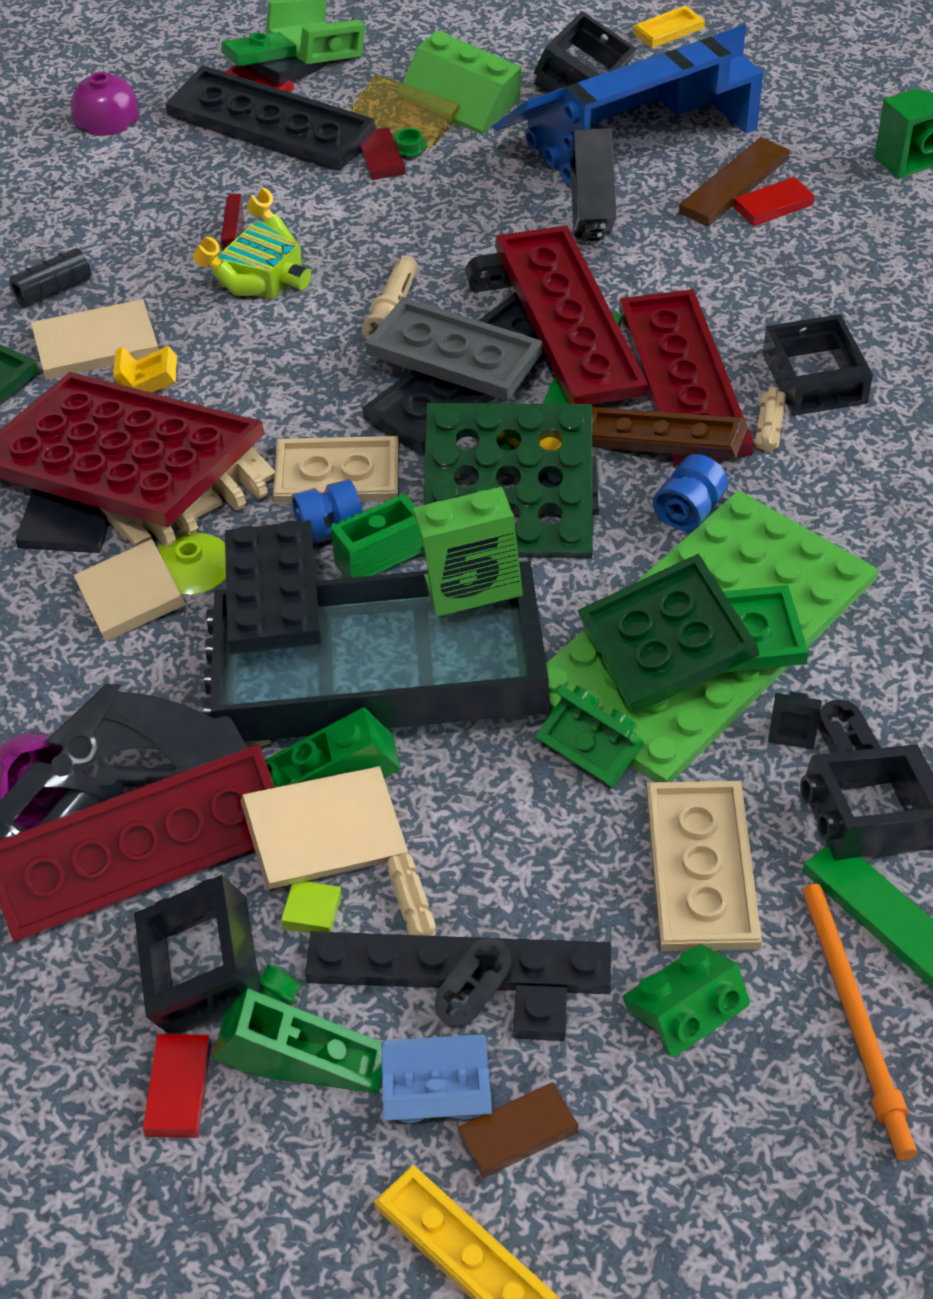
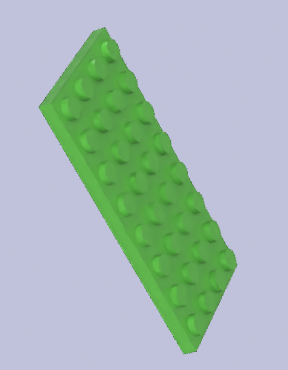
[546,490,879,782]

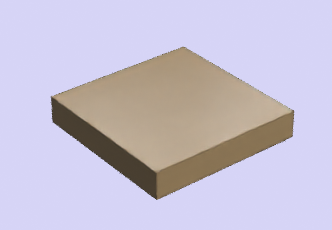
[74,539,185,641]

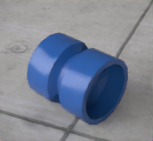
[653,454,729,533]
[291,479,362,545]

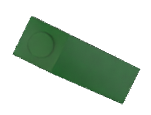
[212,988,383,1093]

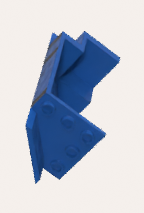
[492,24,763,185]

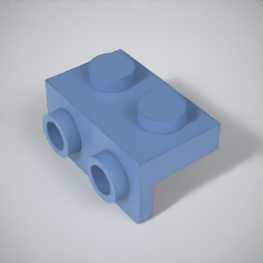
[381,1034,492,1123]

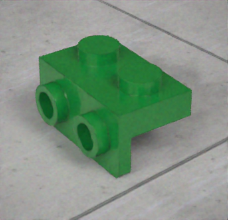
[535,684,645,789]
[622,944,750,1057]

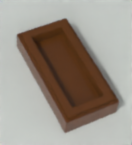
[458,1082,578,1179]

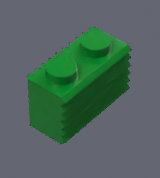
[331,494,423,578]

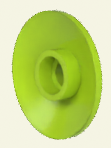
[157,532,226,595]

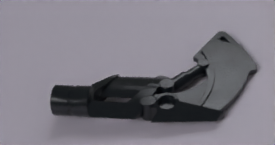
[0,684,247,839]

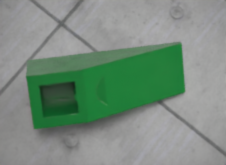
[265,707,401,788]

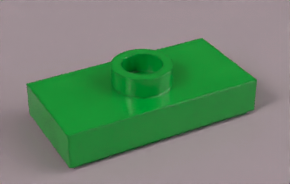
[221,32,297,66]

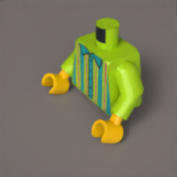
[193,188,311,299]

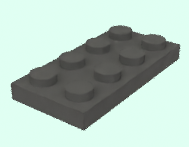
[365,297,542,401]

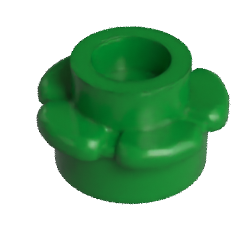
[394,127,427,158]
[259,963,302,1004]

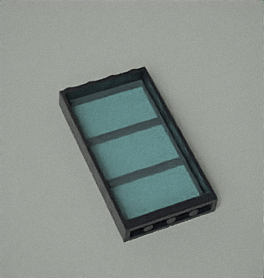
[203,561,550,742]

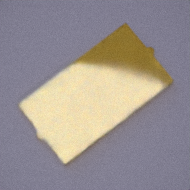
[350,74,460,149]

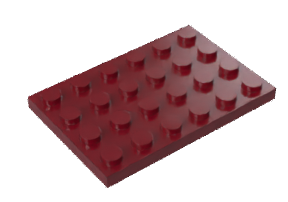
[0,372,265,528]

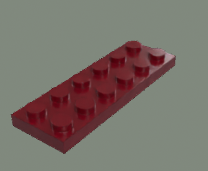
[495,225,648,404]
[619,289,754,466]
[0,744,275,942]

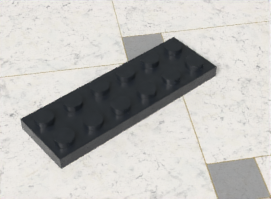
[165,65,376,171]
[363,292,547,455]

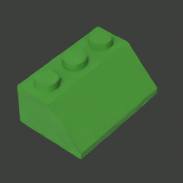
[398,30,522,134]

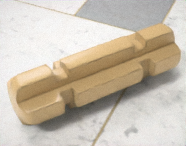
[755,387,786,453]
[387,853,436,936]

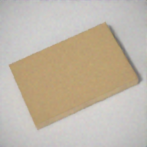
[31,299,159,380]
[273,436,398,504]
[241,766,408,890]

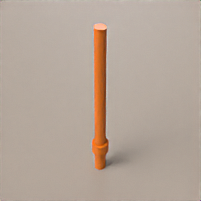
[802,884,918,1161]

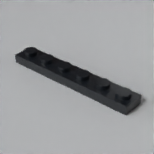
[305,931,611,994]

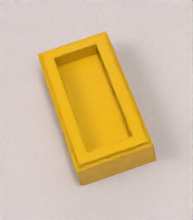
[633,5,705,48]

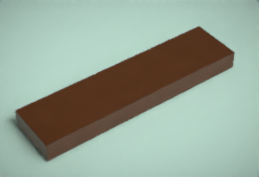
[679,137,790,227]
[592,407,748,459]

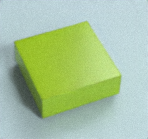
[281,881,342,933]

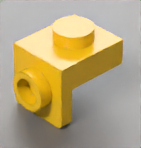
[113,346,177,393]

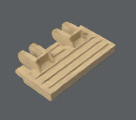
[100,447,275,547]

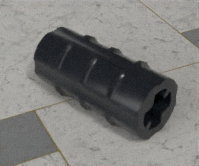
[9,248,91,308]

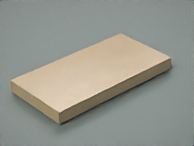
[646,781,762,952]

